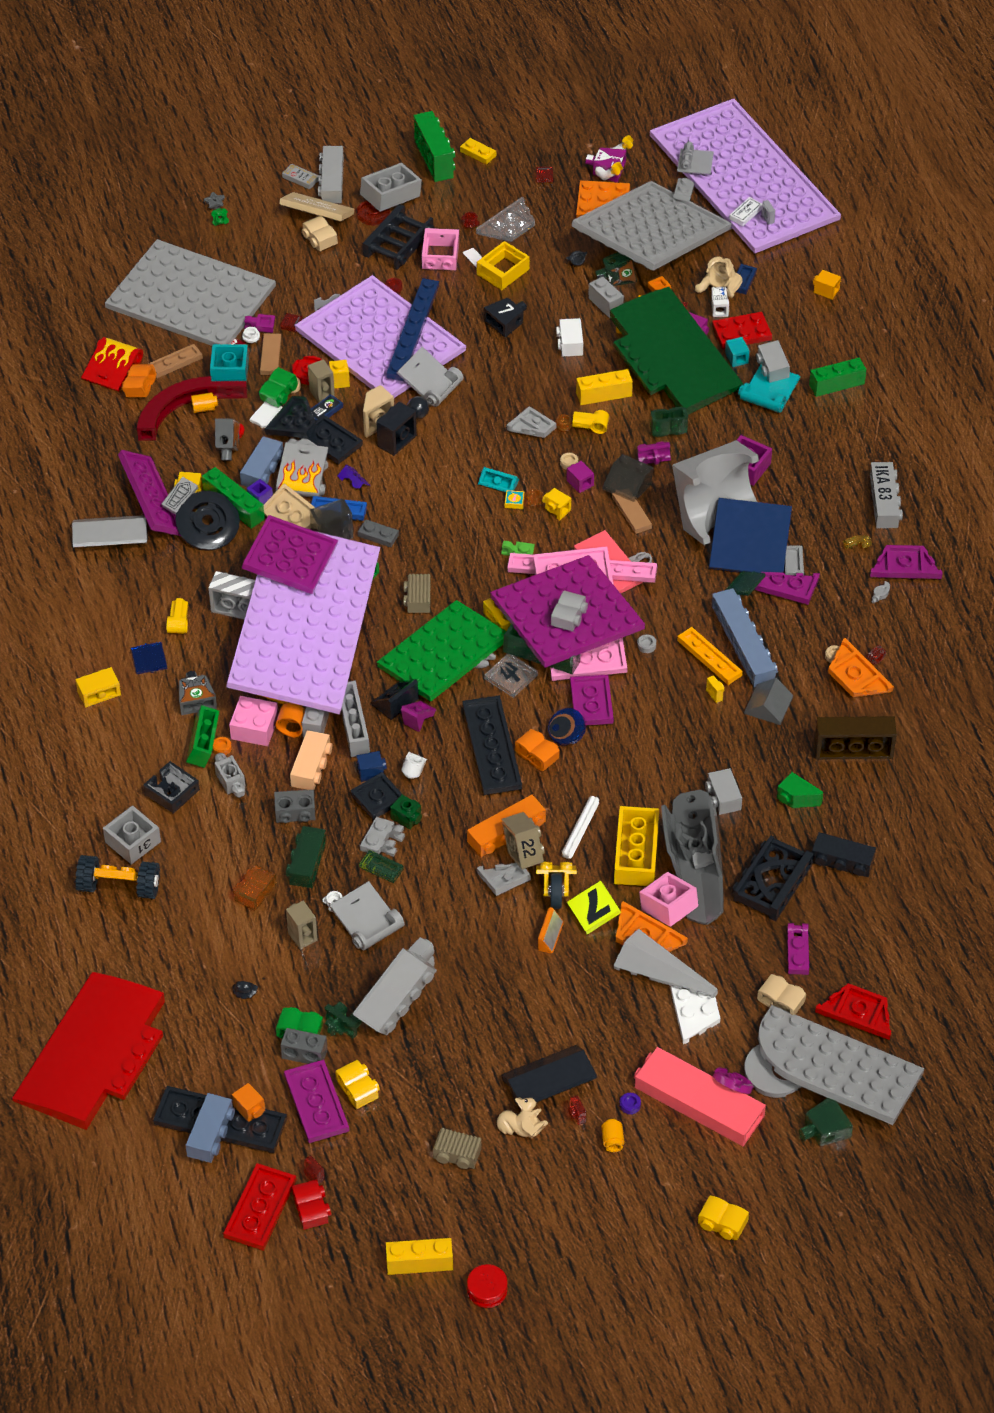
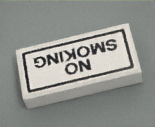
[729,197,762,226]

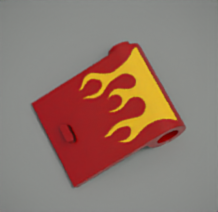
[81,337,143,392]

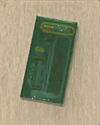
[359,850,404,883]

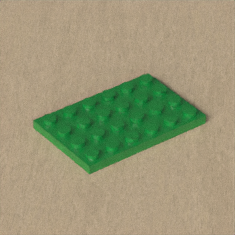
[377,600,510,702]

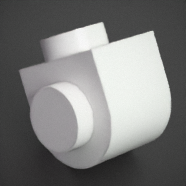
[401,752,427,779]

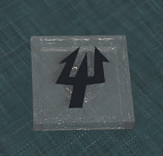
[484,653,538,698]

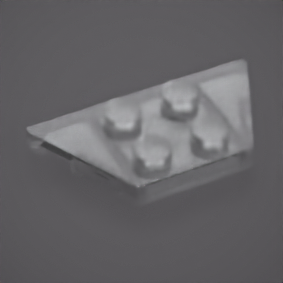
[476,197,535,242]

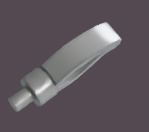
[871,581,890,603]

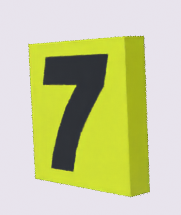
[567,881,621,934]

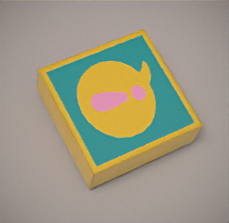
[505,490,524,509]

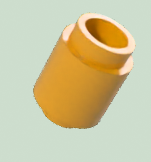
[601,1119,624,1152]

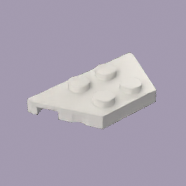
[669,985,720,1044]

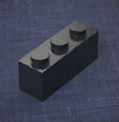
[812,832,876,878]

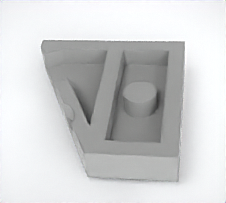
[507,406,556,438]

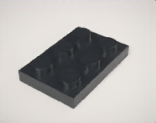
[299,415,363,465]

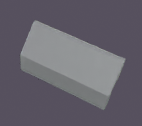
[72,515,148,547]

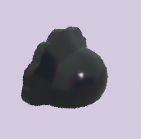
[566,250,588,266]
[233,981,258,999]

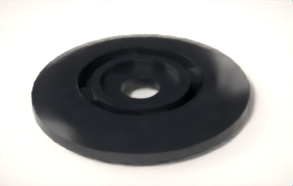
[175,491,240,551]

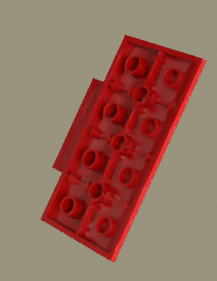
[12,972,165,1130]

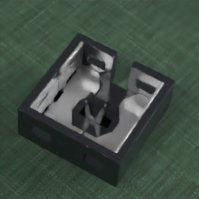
[143,761,200,814]

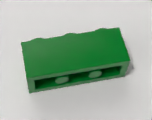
[809,357,866,397]
[186,705,220,768]

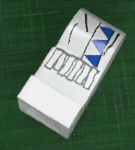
[711,287,729,317]

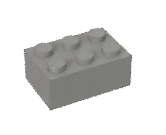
[360,163,422,211]

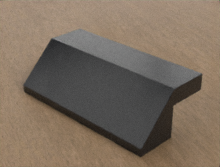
[501,1045,597,1105]

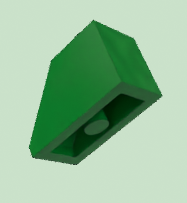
[777,772,823,808]

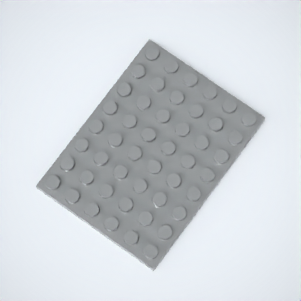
[572,181,732,271]
[105,239,276,346]

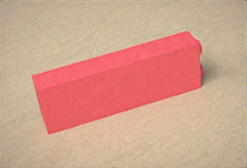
[634,1047,766,1146]

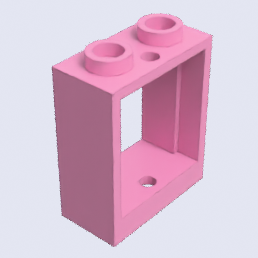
[422,228,459,270]

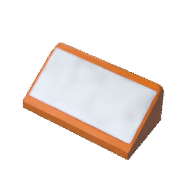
[538,907,563,953]

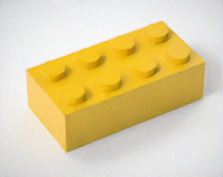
[614,806,659,886]

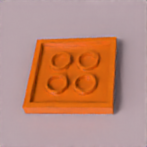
[576,180,630,218]

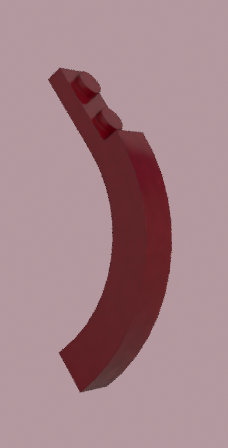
[137,376,248,441]

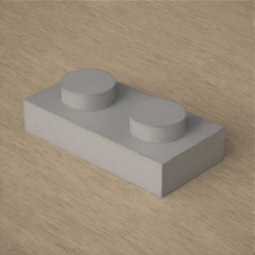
[673,178,694,202]

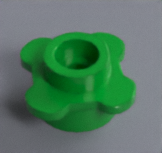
[211,208,229,226]

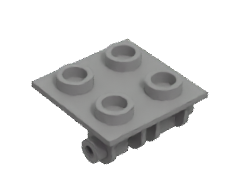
[677,142,714,175]

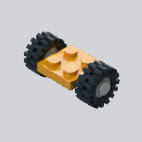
[75,855,160,899]

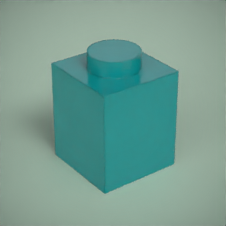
[725,337,750,367]

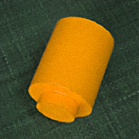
[191,393,218,413]

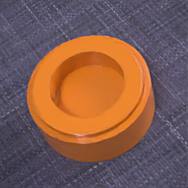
[212,737,232,755]

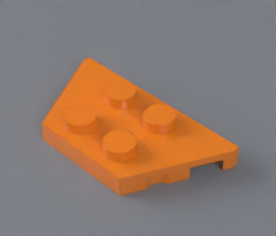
[828,638,894,697]
[616,901,688,952]

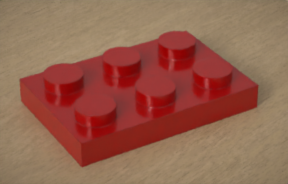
[712,312,772,349]

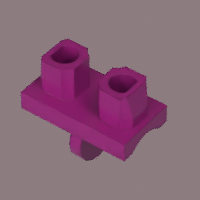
[637,441,671,465]

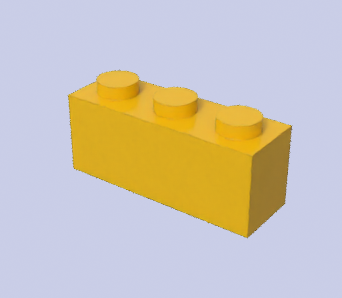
[576,369,633,405]
[386,1238,453,1275]

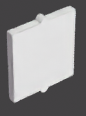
[250,402,282,428]

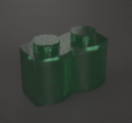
[650,407,688,437]

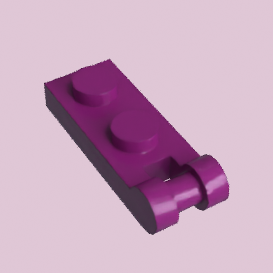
[787,923,809,975]

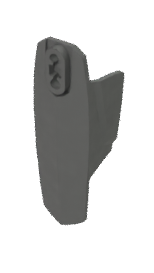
[661,790,724,925]

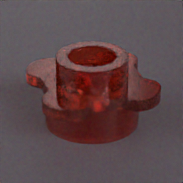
[461,212,480,228]

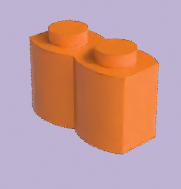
[122,364,157,397]
[515,729,559,771]

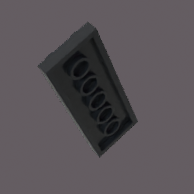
[462,695,522,795]
[153,1086,287,1153]

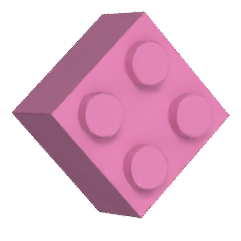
[229,696,278,746]
[639,872,698,927]

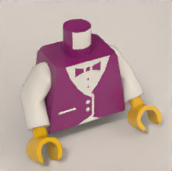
[586,135,633,183]

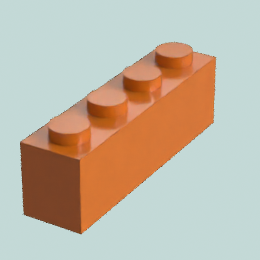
[467,795,546,857]

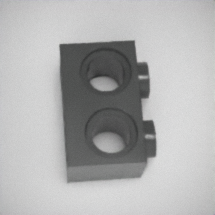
[274,789,316,823]
[281,1028,328,1064]

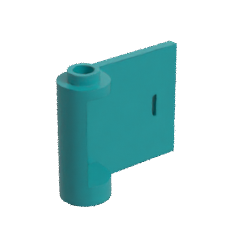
[738,364,800,413]

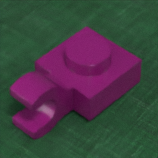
[244,314,275,333]

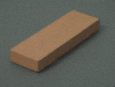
[260,333,282,375]
[148,344,203,378]
[612,488,652,534]

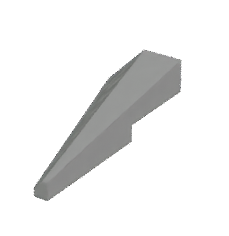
[614,929,718,998]

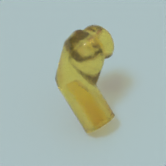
[843,535,872,549]

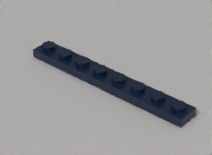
[386,278,439,381]

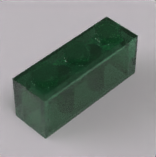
[286,826,327,888]

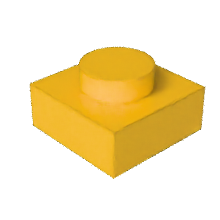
[706,675,724,703]

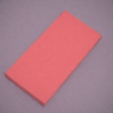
[574,530,643,593]

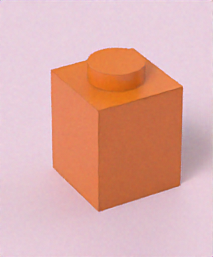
[232,1083,265,1122]

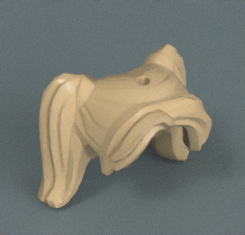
[695,257,742,298]

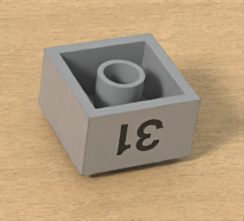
[103,806,161,864]

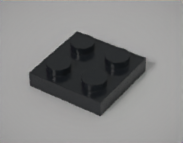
[350,772,402,820]

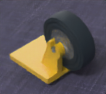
[536,862,577,909]

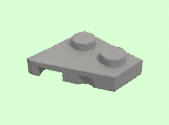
[477,863,531,896]

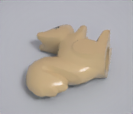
[497,1097,548,1139]

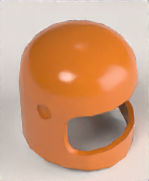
[275,702,305,738]

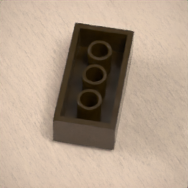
[814,716,897,760]

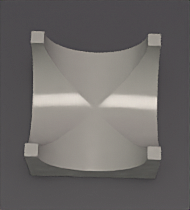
[672,440,759,545]

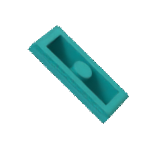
[478,467,519,492]

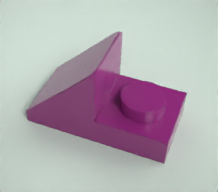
[401,701,436,732]

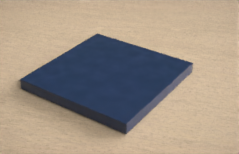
[709,498,792,575]

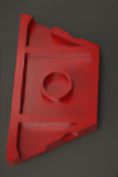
[815,983,891,1040]

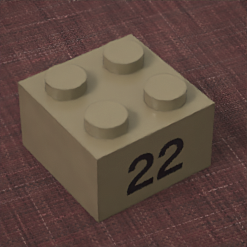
[502,812,545,869]

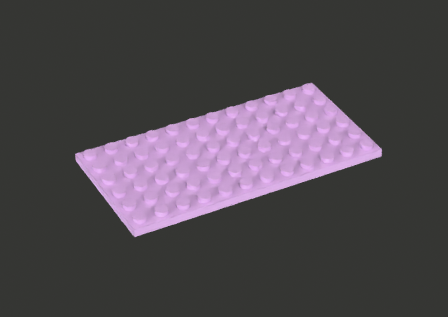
[650,99,841,253]
[227,532,380,714]

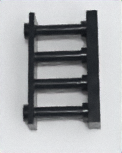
[362,204,435,270]

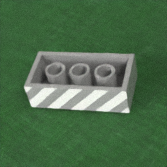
[209,571,256,619]

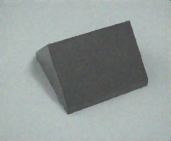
[744,678,793,725]

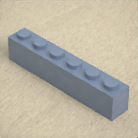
[712,588,778,687]

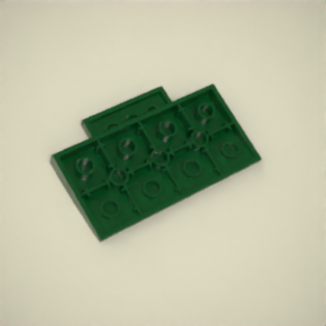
[610,287,744,417]

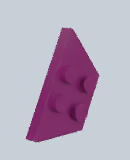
[870,545,943,579]

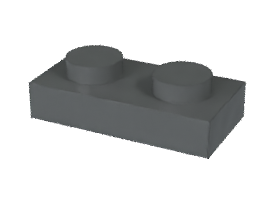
[358,520,399,547]

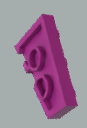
[755,572,820,605]

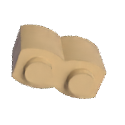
[302,216,338,251]
[757,974,806,1015]

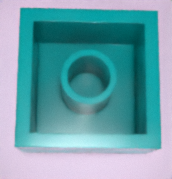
[210,344,249,381]

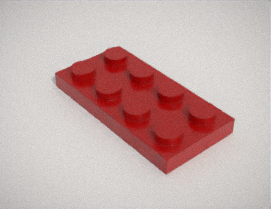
[223,1163,297,1251]

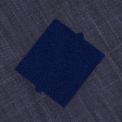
[131,642,167,674]

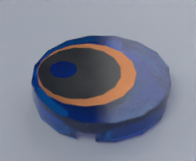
[548,708,586,746]

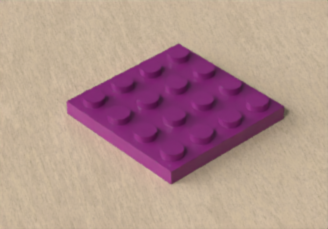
[242,515,338,594]

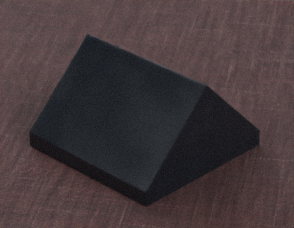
[370,679,419,720]

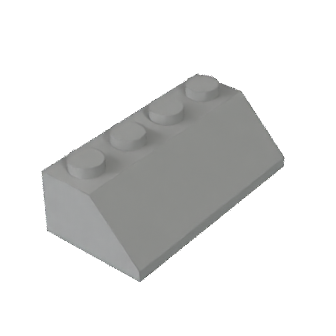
[353,948,437,1035]

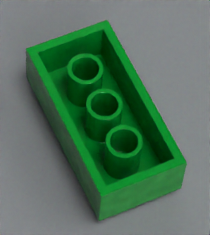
[414,111,456,182]

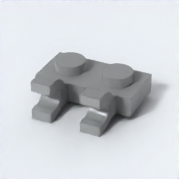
[360,817,405,857]

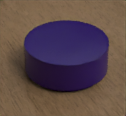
[620,1093,641,1114]

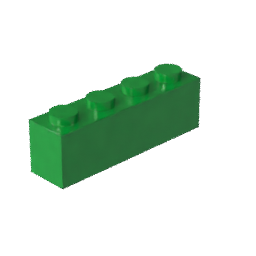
[202,467,265,529]

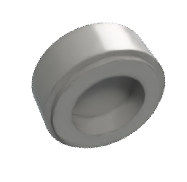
[637,635,656,653]

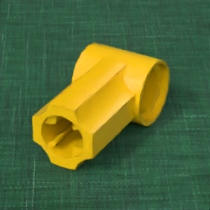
[572,410,609,434]
[167,598,188,634]

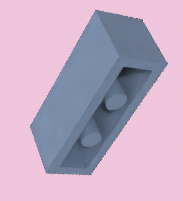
[240,436,284,487]
[186,1093,235,1163]

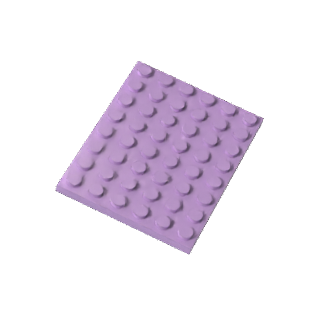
[295,275,466,398]

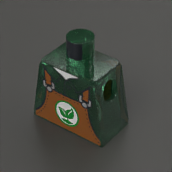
[595,252,637,286]

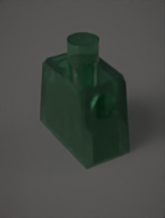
[799,1098,853,1146]

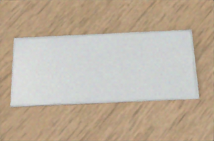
[462,248,482,268]

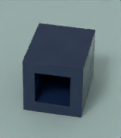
[356,751,387,782]

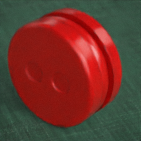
[467,1264,508,1308]

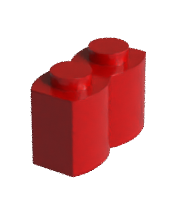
[292,1179,331,1230]

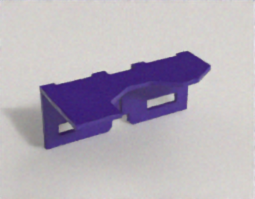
[338,465,371,489]

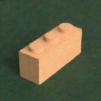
[290,730,332,790]

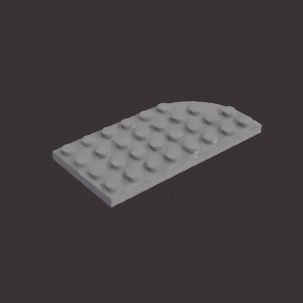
[758,1005,924,1125]

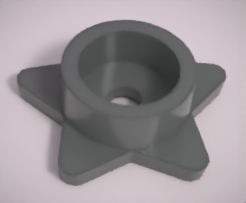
[204,192,225,209]

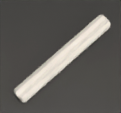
[562,796,599,859]

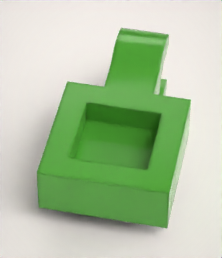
[501,541,535,556]

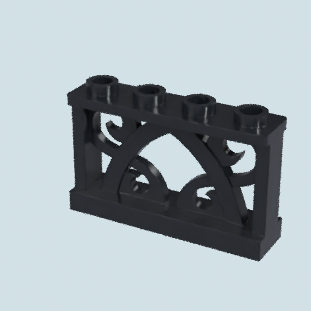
[732,835,814,921]

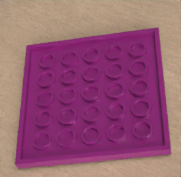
[490,555,645,667]

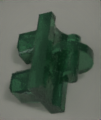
[324,1001,362,1039]

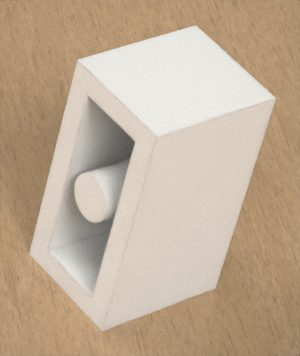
[556,318,583,356]

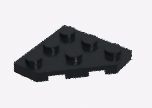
[264,396,317,438]

